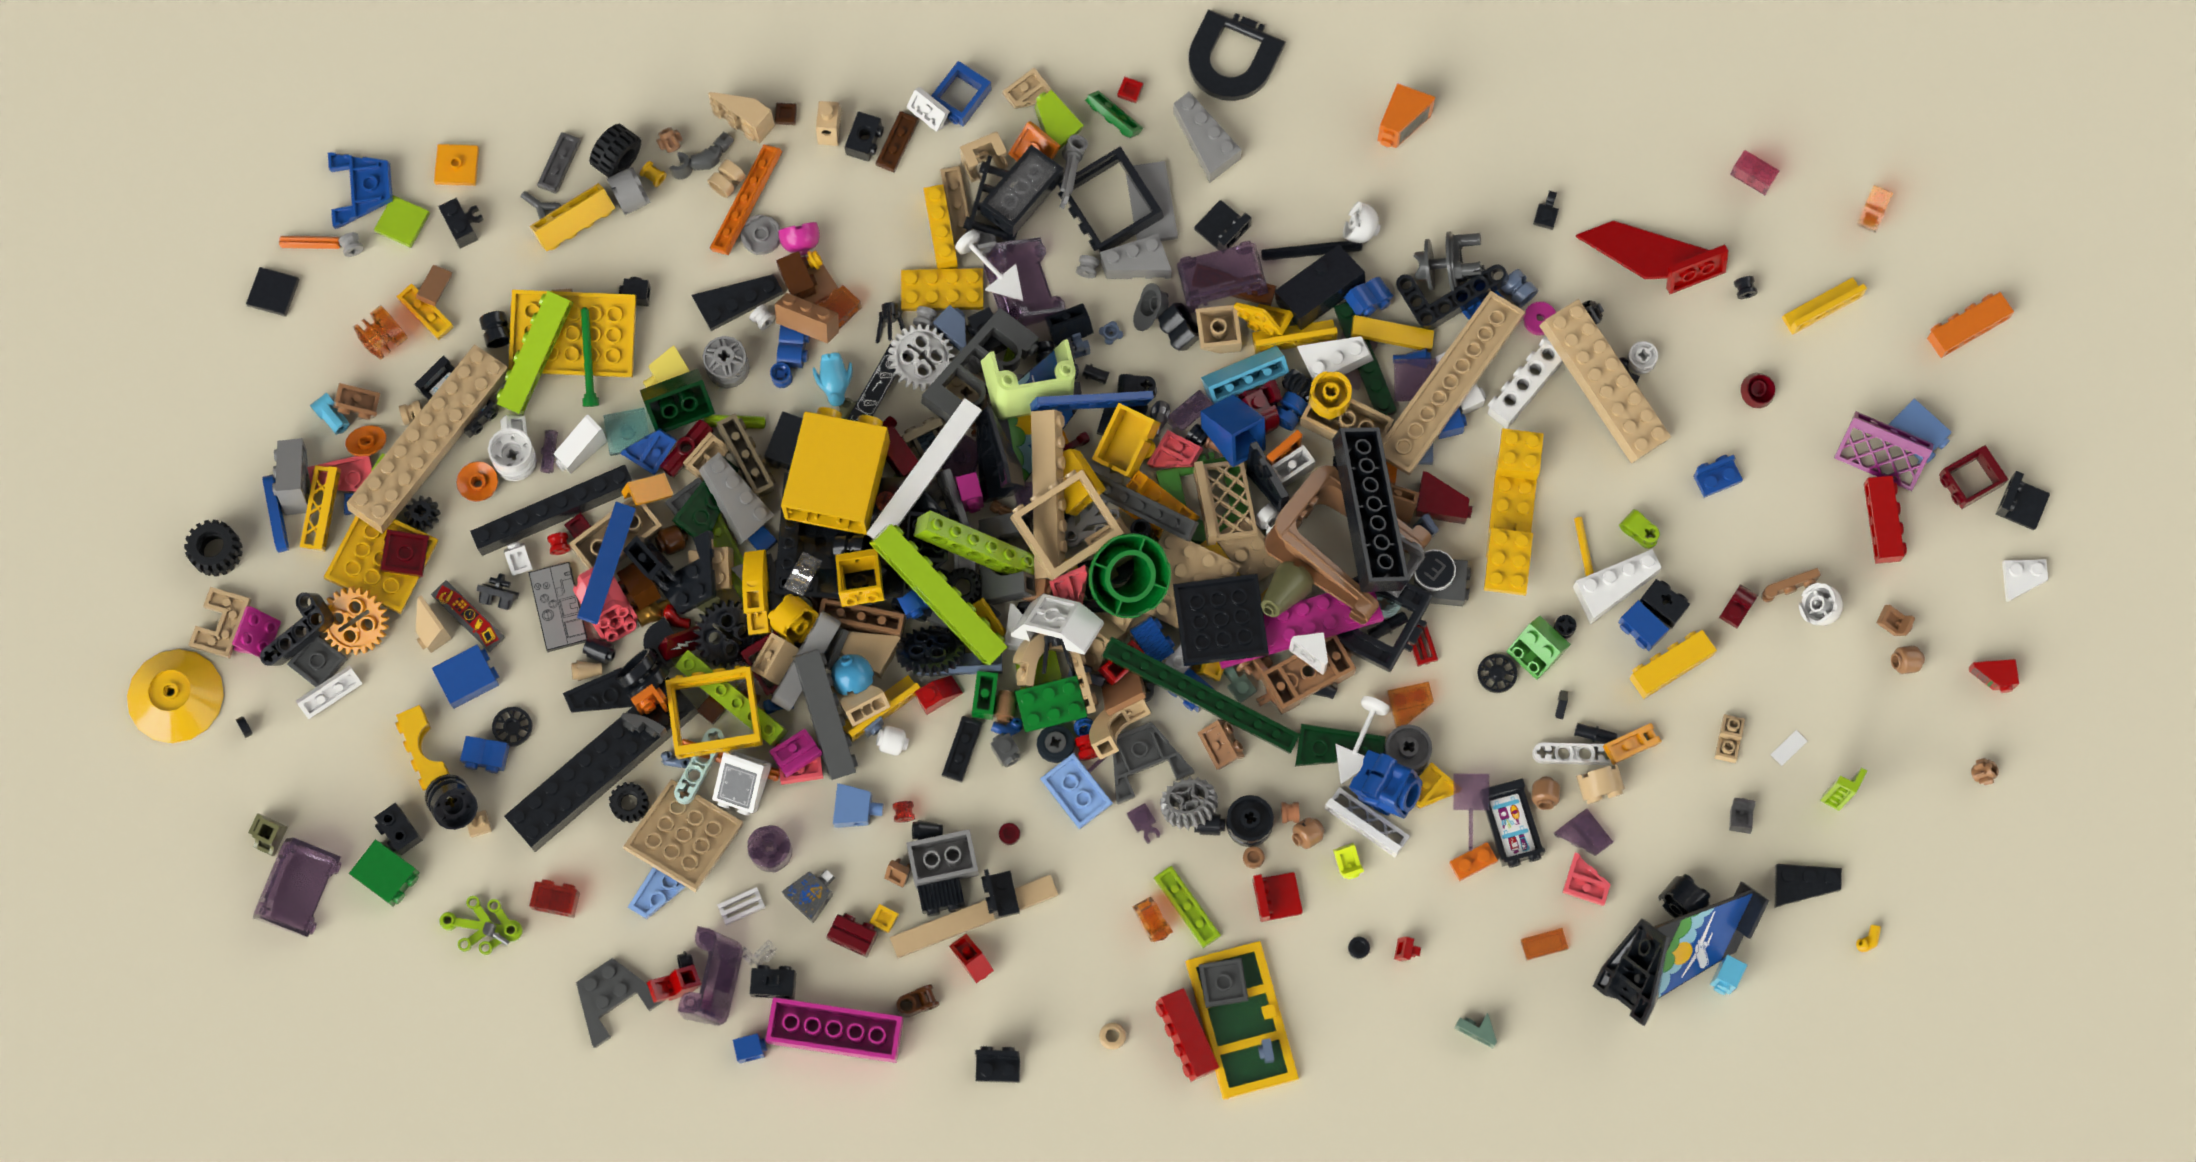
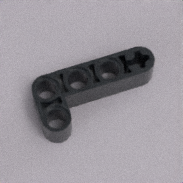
[260,592,334,666]

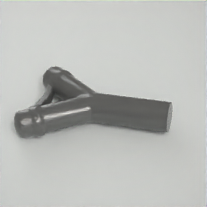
[521,191,561,220]

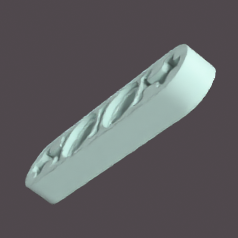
[674,728,724,804]

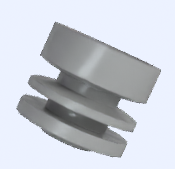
[703,336,750,388]

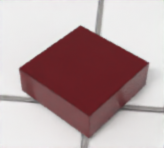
[564,513,591,539]

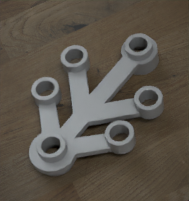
[1065,498,1121,548]

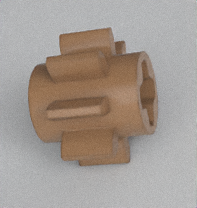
[656,127,683,153]
[1971,758,1999,785]

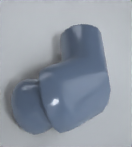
[661,751,690,768]

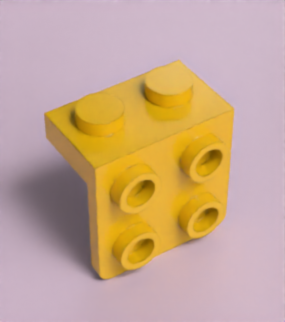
[1234,302,1294,336]

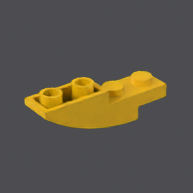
[742,549,771,635]

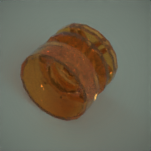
[353,305,408,360]

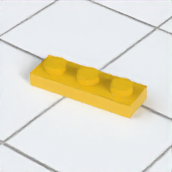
[396,283,454,340]

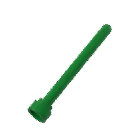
[581,307,599,407]

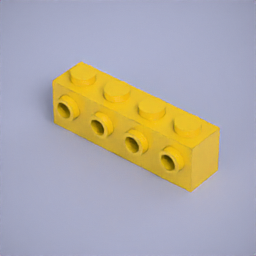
[530,183,615,252]
[1629,630,1717,699]

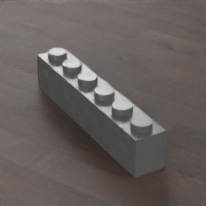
[793,649,858,780]

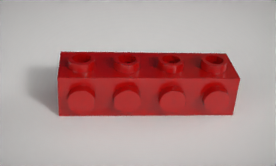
[1864,476,1907,564]
[1155,988,1220,1082]

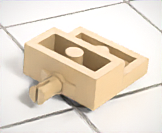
[688,539,734,591]

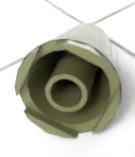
[1261,561,1314,617]

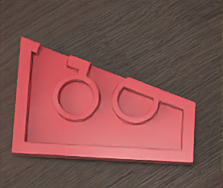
[307,455,373,492]

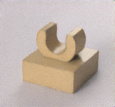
[467,810,492,838]

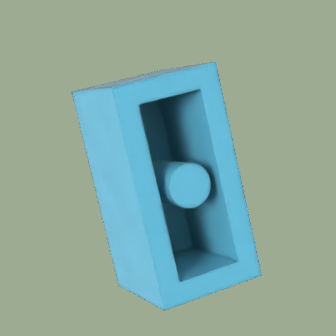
[1710,955,1747,995]

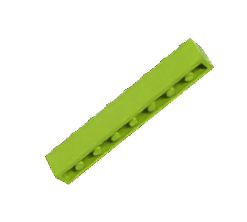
[869,524,1007,665]

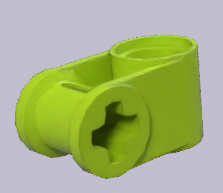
[1619,509,1660,549]

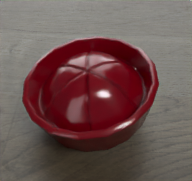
[1741,373,1775,408]

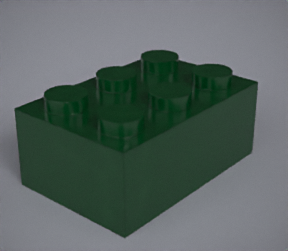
[640,369,715,432]

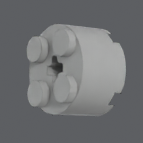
[607,167,650,215]

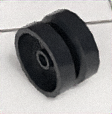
[615,648,670,697]
[1226,795,1274,847]

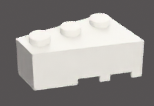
[1297,336,1374,380]

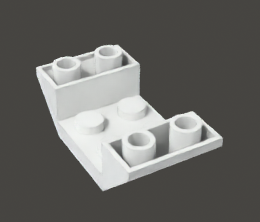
[1011,594,1104,655]

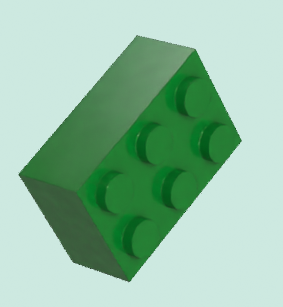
[1014,675,1087,733]

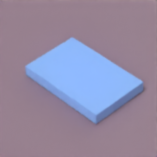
[1040,753,1113,830]

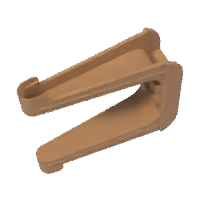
[1265,465,1432,624]

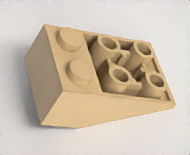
[708,92,775,144]

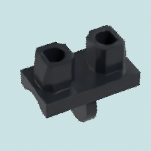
[476,573,519,610]

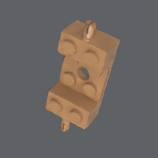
[1256,635,1356,715]

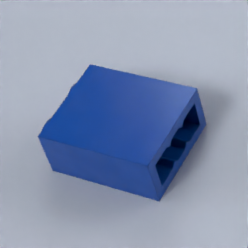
[432,645,500,709]

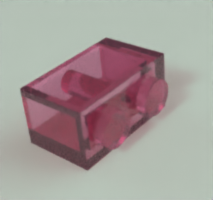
[1730,150,1780,195]

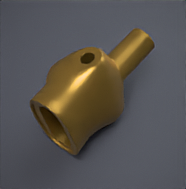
[633,599,671,627]

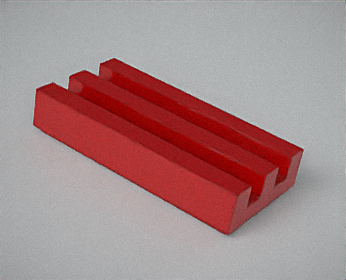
[1410,620,1438,667]

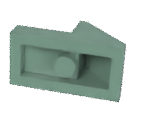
[1454,1013,1497,1049]

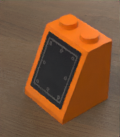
[1377,83,1435,148]

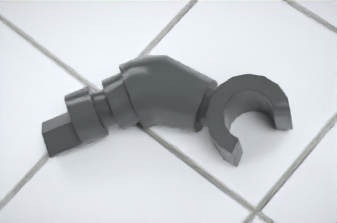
[669,132,734,179]

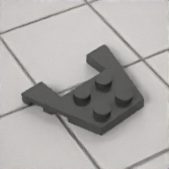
[1113,722,1194,805]
[576,958,666,1048]

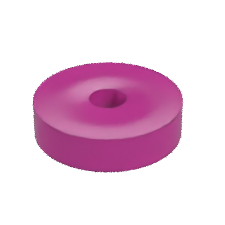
[1523,302,1556,335]

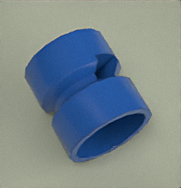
[1276,391,1308,431]

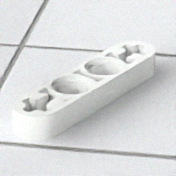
[1532,743,1611,765]

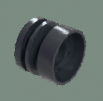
[425,774,478,830]

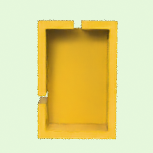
[1092,403,1161,478]

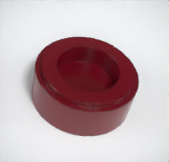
[999,823,1020,845]

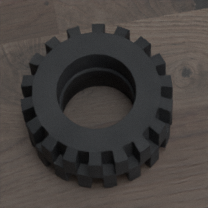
[589,123,641,178]
[184,519,243,577]

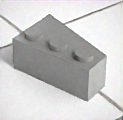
[1100,234,1172,279]
[272,438,309,515]

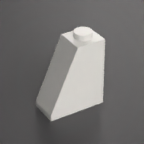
[554,414,607,474]

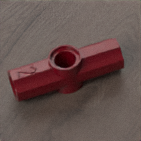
[660,419,714,478]

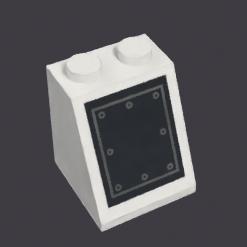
[712,750,772,815]

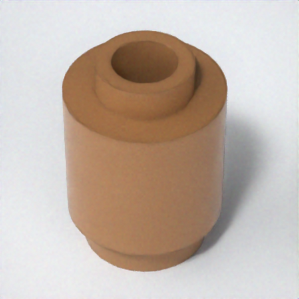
[993,690,1017,723]

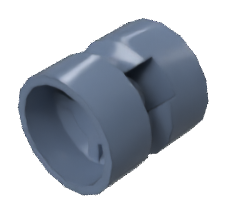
[1501,269,1538,308]

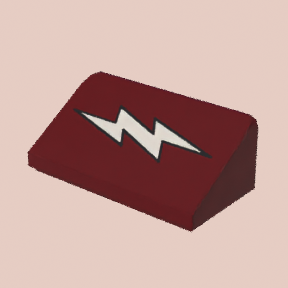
[657,626,699,660]

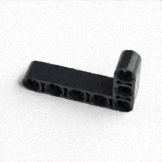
[1396,264,1509,330]

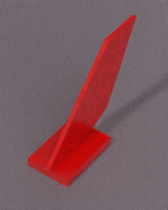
[1576,221,1728,294]

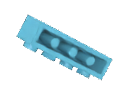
[1201,346,1289,404]

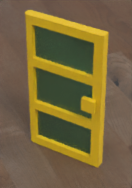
[1185,941,1299,1100]

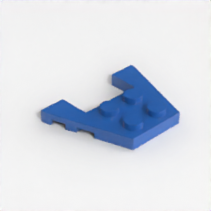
[328,152,393,229]

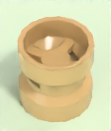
[399,400,423,425]

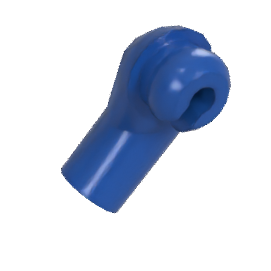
[991,718,1023,736]

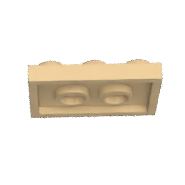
[1216,514,1281,582]

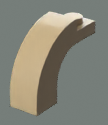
[1013,632,1064,687]
[1089,699,1151,760]

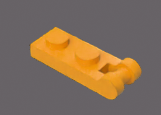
[1602,723,1662,765]

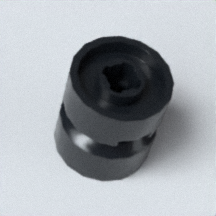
[479,311,510,348]
[833,533,870,561]

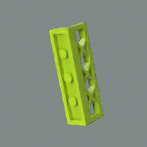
[1820,768,1867,811]

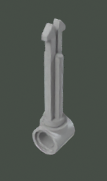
[1059,135,1088,209]

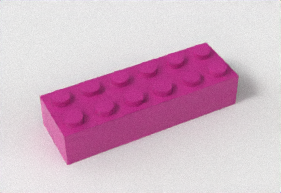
[766,997,904,1063]

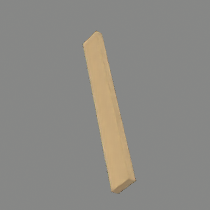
[890,875,1058,958]

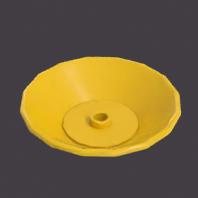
[127,649,224,743]

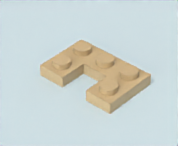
[188,587,252,659]

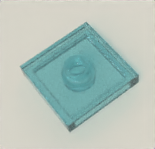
[603,408,649,456]

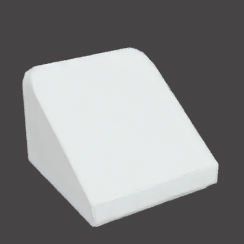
[500,415,527,434]

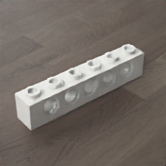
[1488,336,1563,429]

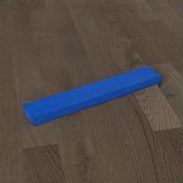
[1030,391,1154,411]
[577,501,636,625]

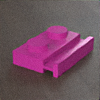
[769,729,822,778]

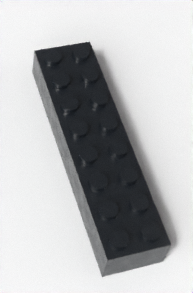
[1332,427,1409,592]

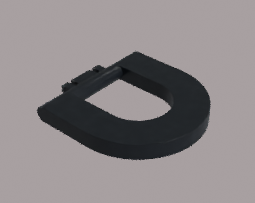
[1189,9,1286,101]
[1337,576,1433,672]

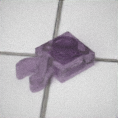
[1127,803,1160,844]

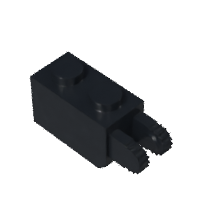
[623,535,679,591]

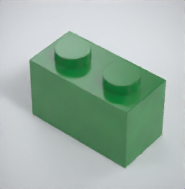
[972,671,998,720]

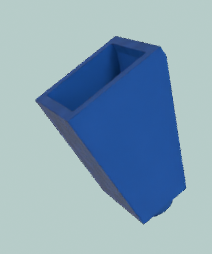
[1201,394,1266,467]

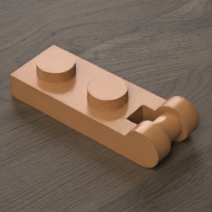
[1761,568,1821,602]

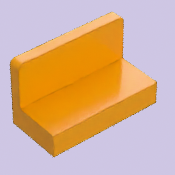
[621,473,673,506]

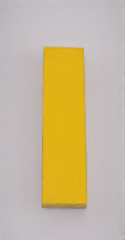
[1351,315,1434,352]

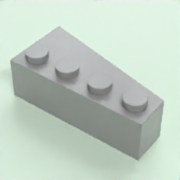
[1173,92,1241,183]
[699,452,774,546]

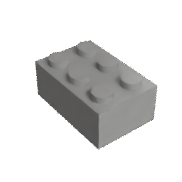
[906,829,979,889]

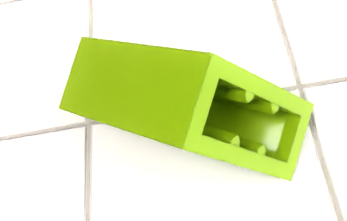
[1034,90,1084,150]

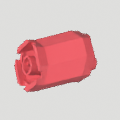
[573,567,638,642]

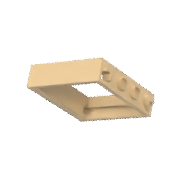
[1010,470,1124,581]

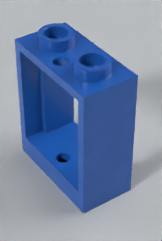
[931,61,992,127]

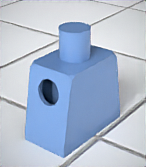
[833,783,884,828]

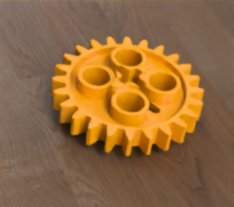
[320,586,389,655]

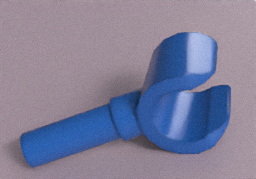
[763,699,794,714]

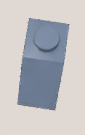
[933,305,966,352]

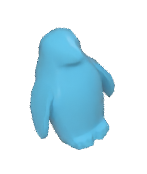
[813,353,853,407]

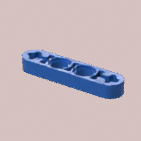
[262,474,289,553]

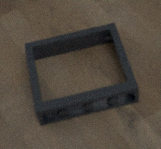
[1058,146,1164,253]

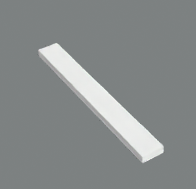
[867,398,982,539]

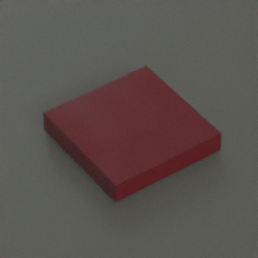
[380,529,429,578]

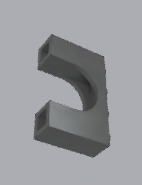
[978,512,1036,605]

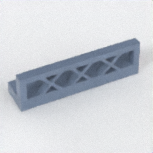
[917,653,1003,677]

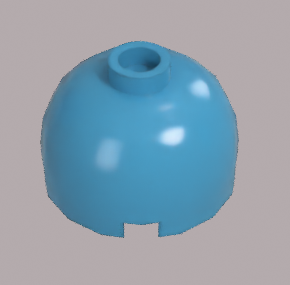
[831,654,874,695]

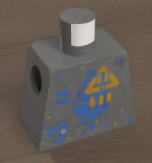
[782,869,835,923]

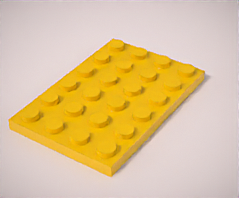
[508,290,637,378]

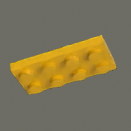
[901,268,984,311]

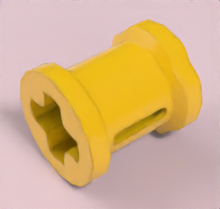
[639,161,667,187]

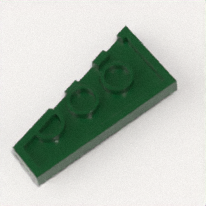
[672,456,739,538]
[1295,724,1386,767]

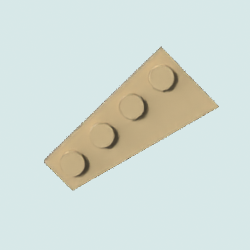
[1070,651,1098,714]

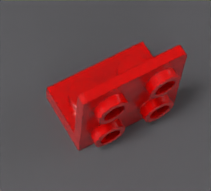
[1252,872,1303,922]

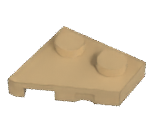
[1002,68,1053,109]

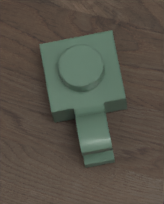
[1223,666,1257,703]

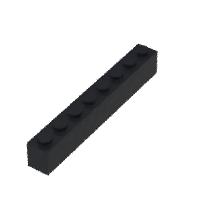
[470,465,632,556]

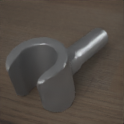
[483,922,510,946]

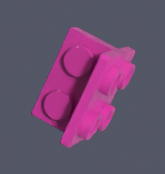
[232,606,281,658]

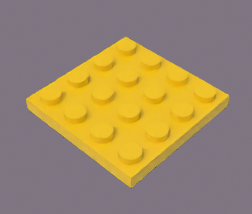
[324,516,438,614]

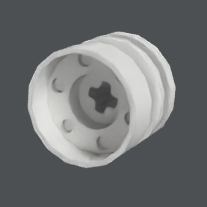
[488,428,537,481]

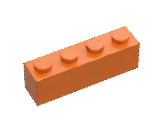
[1927,292,2014,358]

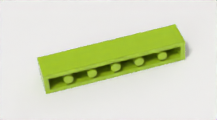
[496,291,574,415]

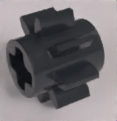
[1582,300,1604,324]

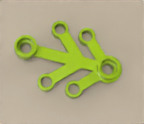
[439,896,523,955]

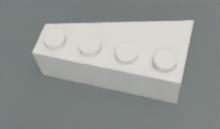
[1573,549,1662,625]

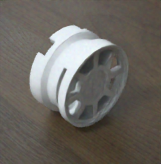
[1627,341,1658,374]

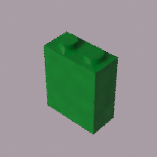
[348,839,420,907]

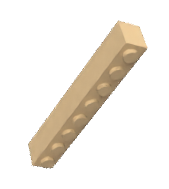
[1031,410,1068,580]

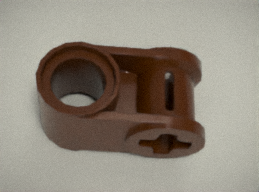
[897,984,940,1018]

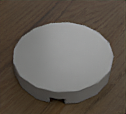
[741,215,781,255]

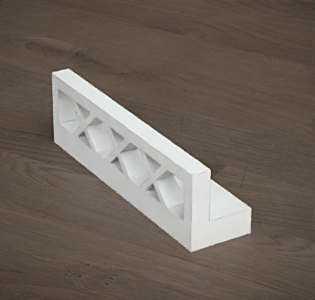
[1325,787,1410,857]

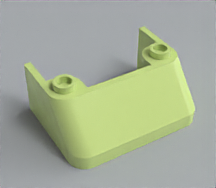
[981,339,1076,420]

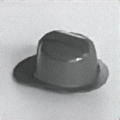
[1133,283,1169,331]

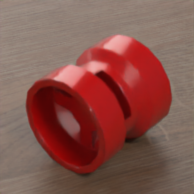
[1075,734,1098,761]

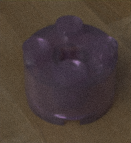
[747,825,792,873]

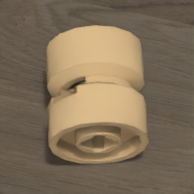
[707,159,746,198]

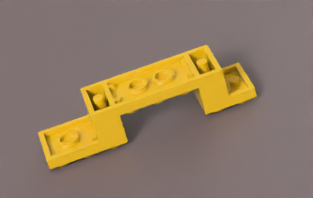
[1484,428,1544,596]

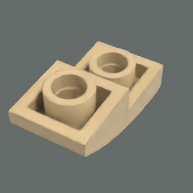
[1714,714,1745,763]

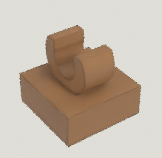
[884,858,911,888]

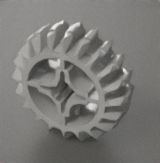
[1160,776,1218,830]

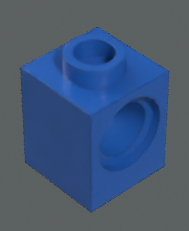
[733,1033,767,1064]

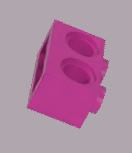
[956,472,984,513]

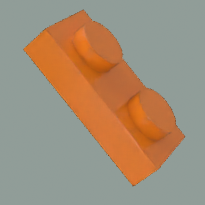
[1449,842,1498,882]

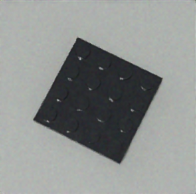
[1173,574,1269,666]

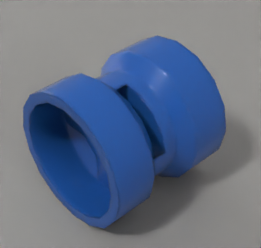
[770,362,792,388]

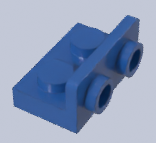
[1693,455,1743,498]

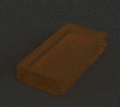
[1520,928,1569,961]

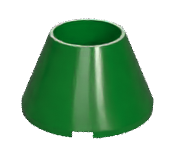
[1089,533,1171,618]

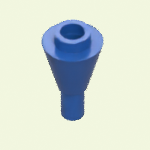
[1393,348,1432,369]

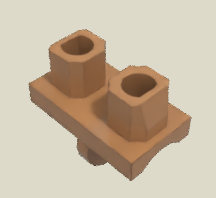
[1236,656,1273,681]

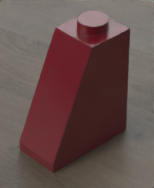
[1415,471,1473,524]

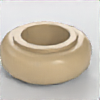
[1099,1023,1126,1050]

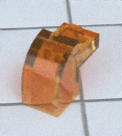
[1857,185,1893,233]
[1132,897,1173,942]

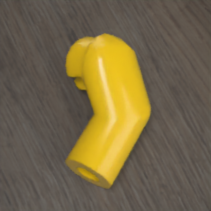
[1856,925,1881,952]

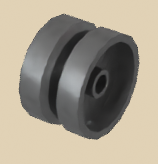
[1384,724,1432,774]

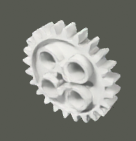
[887,324,955,391]

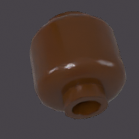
[655,525,688,555]

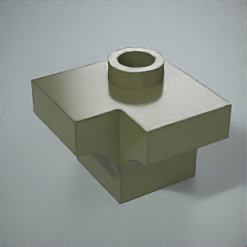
[248,813,288,856]

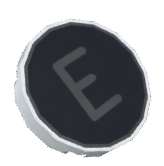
[1414,549,1456,591]

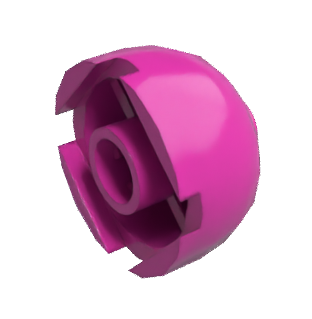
[778,222,820,256]

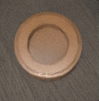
[1243,846,1264,869]

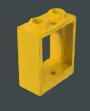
[835,549,884,607]

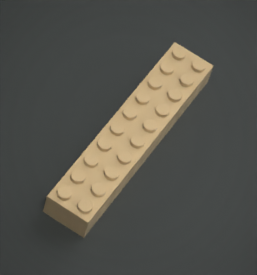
[347,344,508,534]

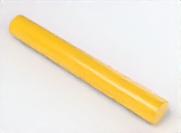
[1574,517,1594,576]

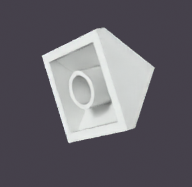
[1289,632,1328,675]

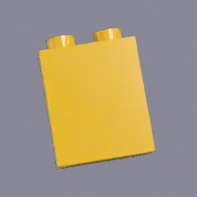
[781,407,890,535]

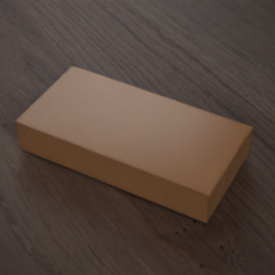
[416,265,452,307]

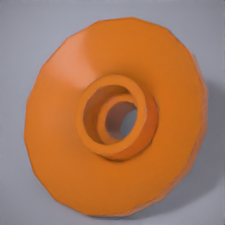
[345,425,387,456]
[456,461,498,502]

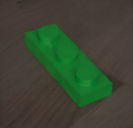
[1085,90,1143,138]

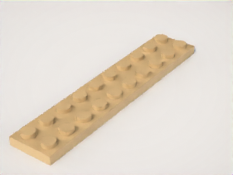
[1382,291,1525,476]

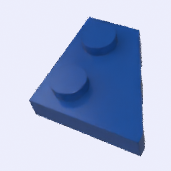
[620,428,677,475]

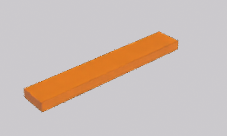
[710,145,782,256]

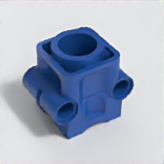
[1349,750,1422,819]

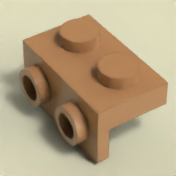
[333,383,380,420]

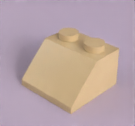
[1195,305,1242,354]

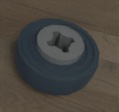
[1036,725,1075,763]

